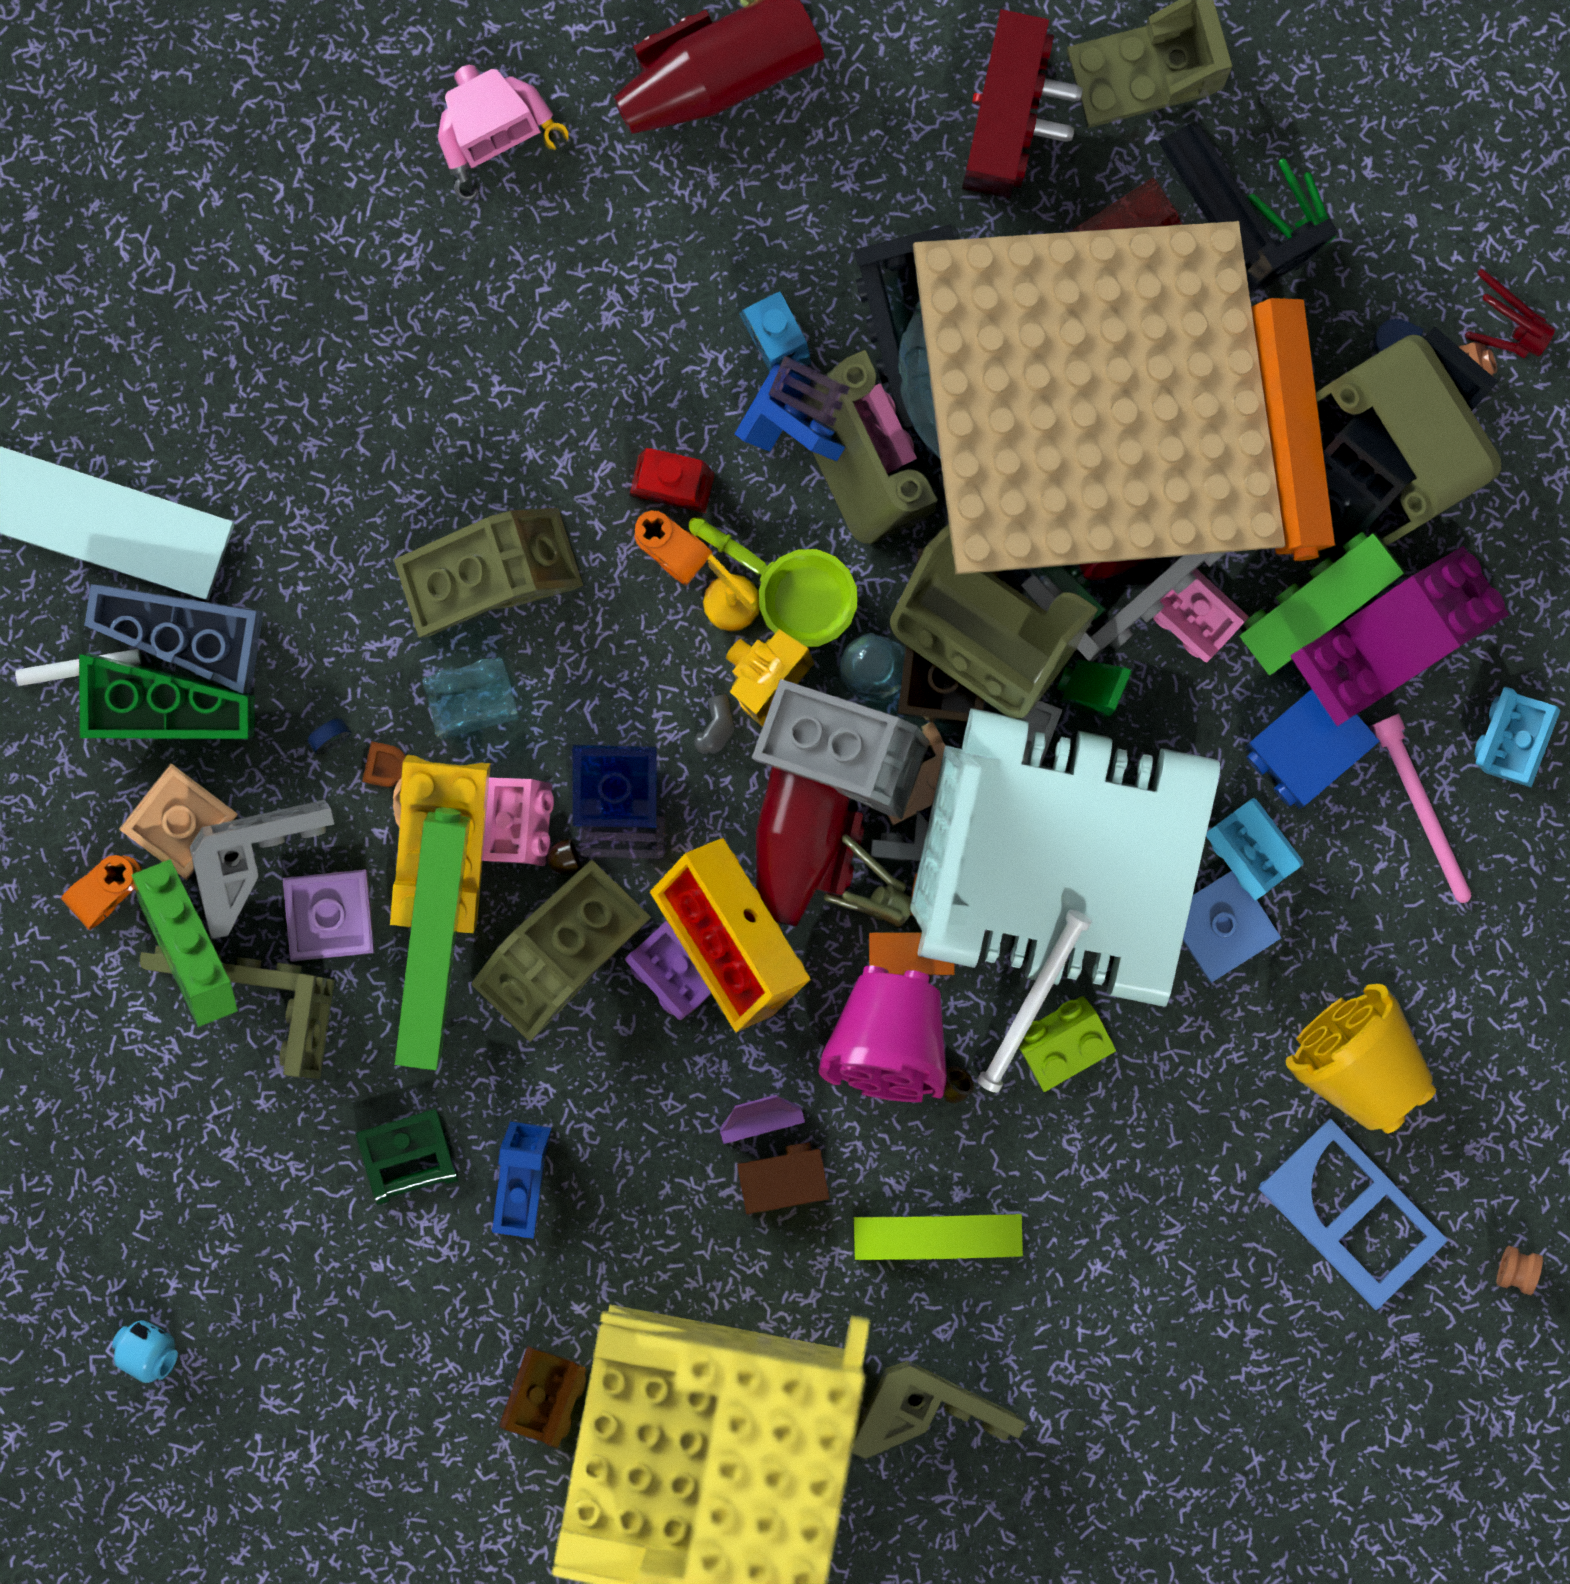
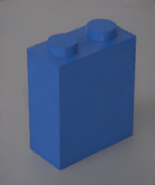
[1245,689,1380,809]

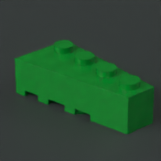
[79,653,255,739]

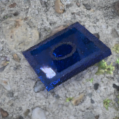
[572,745,658,828]

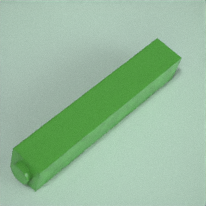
[395,808,471,1071]

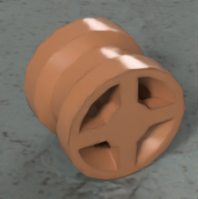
[1497,1246,1543,1295]

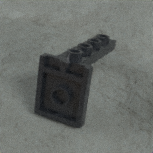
[1158,121,1338,294]
[854,224,960,430]

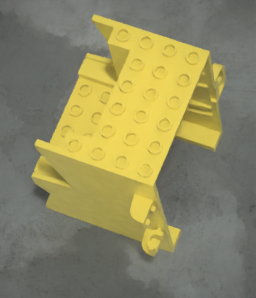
[552,1304,869,1584]

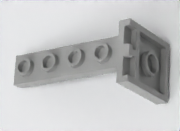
[1021,552,1226,661]

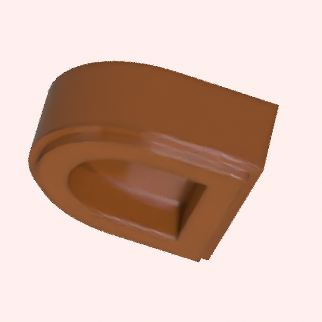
[362,741,406,787]

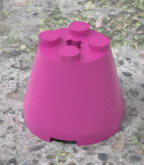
[819,966,947,1102]

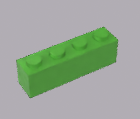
[1239,532,1406,676]
[131,859,238,1027]

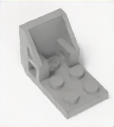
[752,679,930,820]
[189,799,334,939]

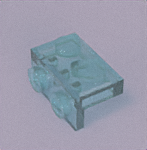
[422,657,519,740]

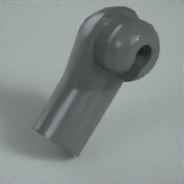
[694,694,734,754]

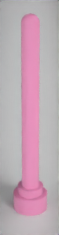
[1368,713,1471,903]

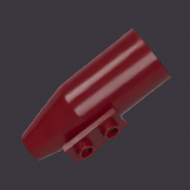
[613,0,825,134]
[756,767,864,927]

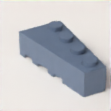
[84,584,264,694]

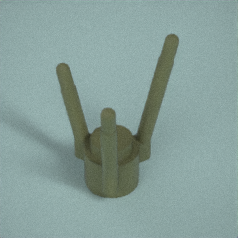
[823,834,912,927]

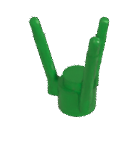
[1248,158,1336,244]

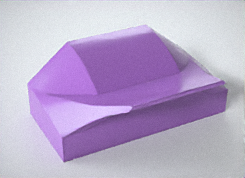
[720,1095,805,1144]

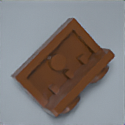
[499,1346,586,1448]

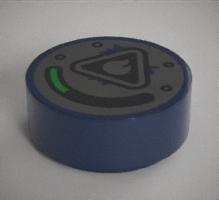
[308,718,351,755]

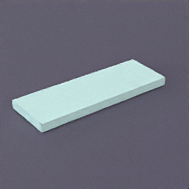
[0,446,235,601]

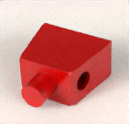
[629,448,715,513]

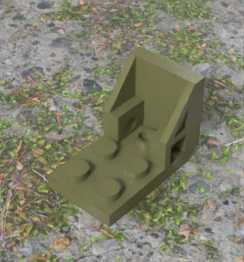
[1066,0,1233,128]
[394,508,583,638]
[471,860,651,1042]
[850,1361,1026,1459]

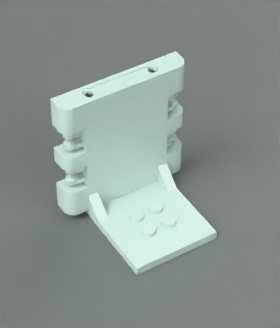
[910,708,1220,1007]

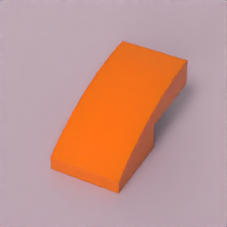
[869,933,955,975]

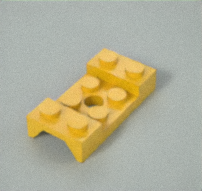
[390,755,491,933]

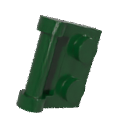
[355,1109,458,1205]

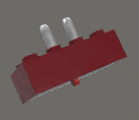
[962,9,1083,198]

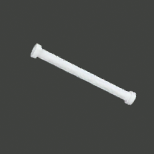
[977,910,1092,1093]

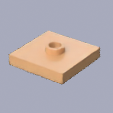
[119,763,238,880]

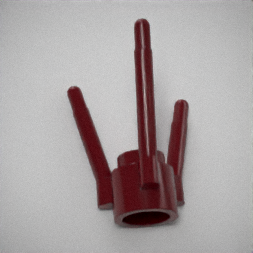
[1465,269,1555,359]

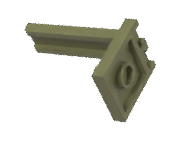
[140,946,335,1079]

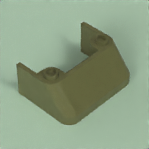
[1316,335,1501,546]

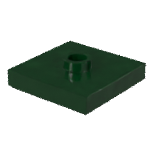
[1039,566,1107,621]

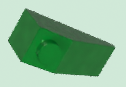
[1057,659,1132,720]

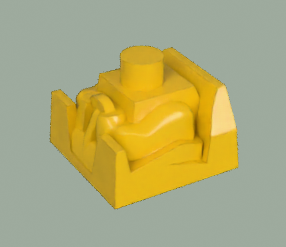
[726,629,814,727]

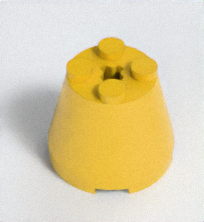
[1286,984,1436,1134]

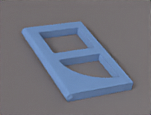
[1258,1119,1448,1310]

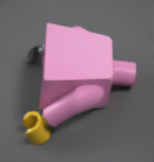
[438,65,568,201]

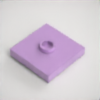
[283,869,375,962]

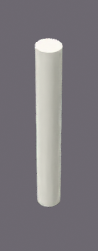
[16,649,142,686]

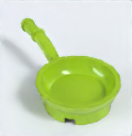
[688,517,857,647]

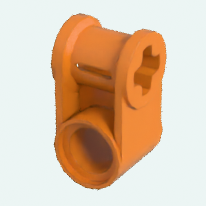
[634,510,713,586]
[61,855,142,930]

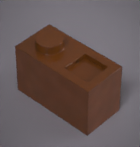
[737,1142,829,1214]

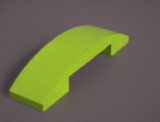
[854,1214,1023,1260]

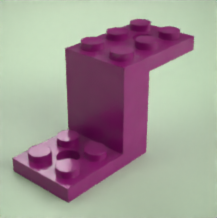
[1290,546,1510,726]

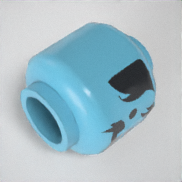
[112,1320,178,1383]

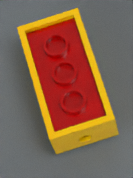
[650,838,811,1033]

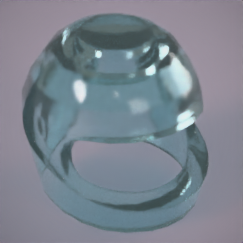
[840,633,906,703]

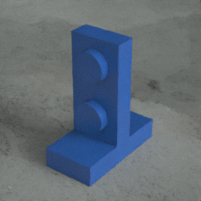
[735,363,845,461]
[492,1121,551,1239]

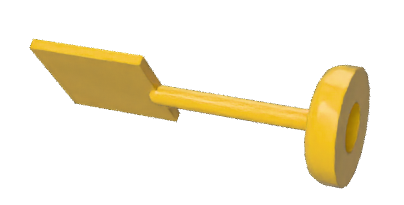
[703,554,760,632]

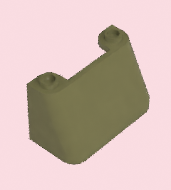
[798,350,937,544]

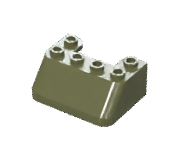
[890,524,1098,719]

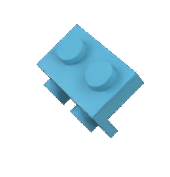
[1474,687,1561,787]
[1206,798,1304,901]

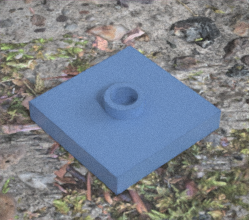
[1183,871,1281,983]

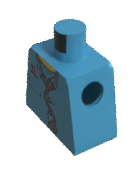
[739,291,811,372]

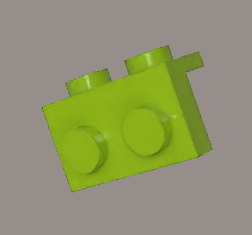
[1018,996,1116,1092]

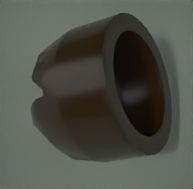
[547,838,581,874]
[943,1066,974,1104]

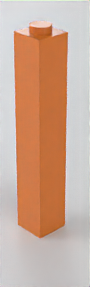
[1251,298,1335,561]

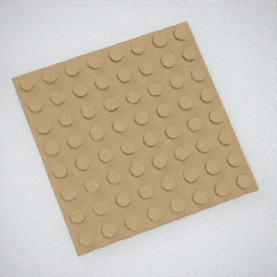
[913,221,1285,574]

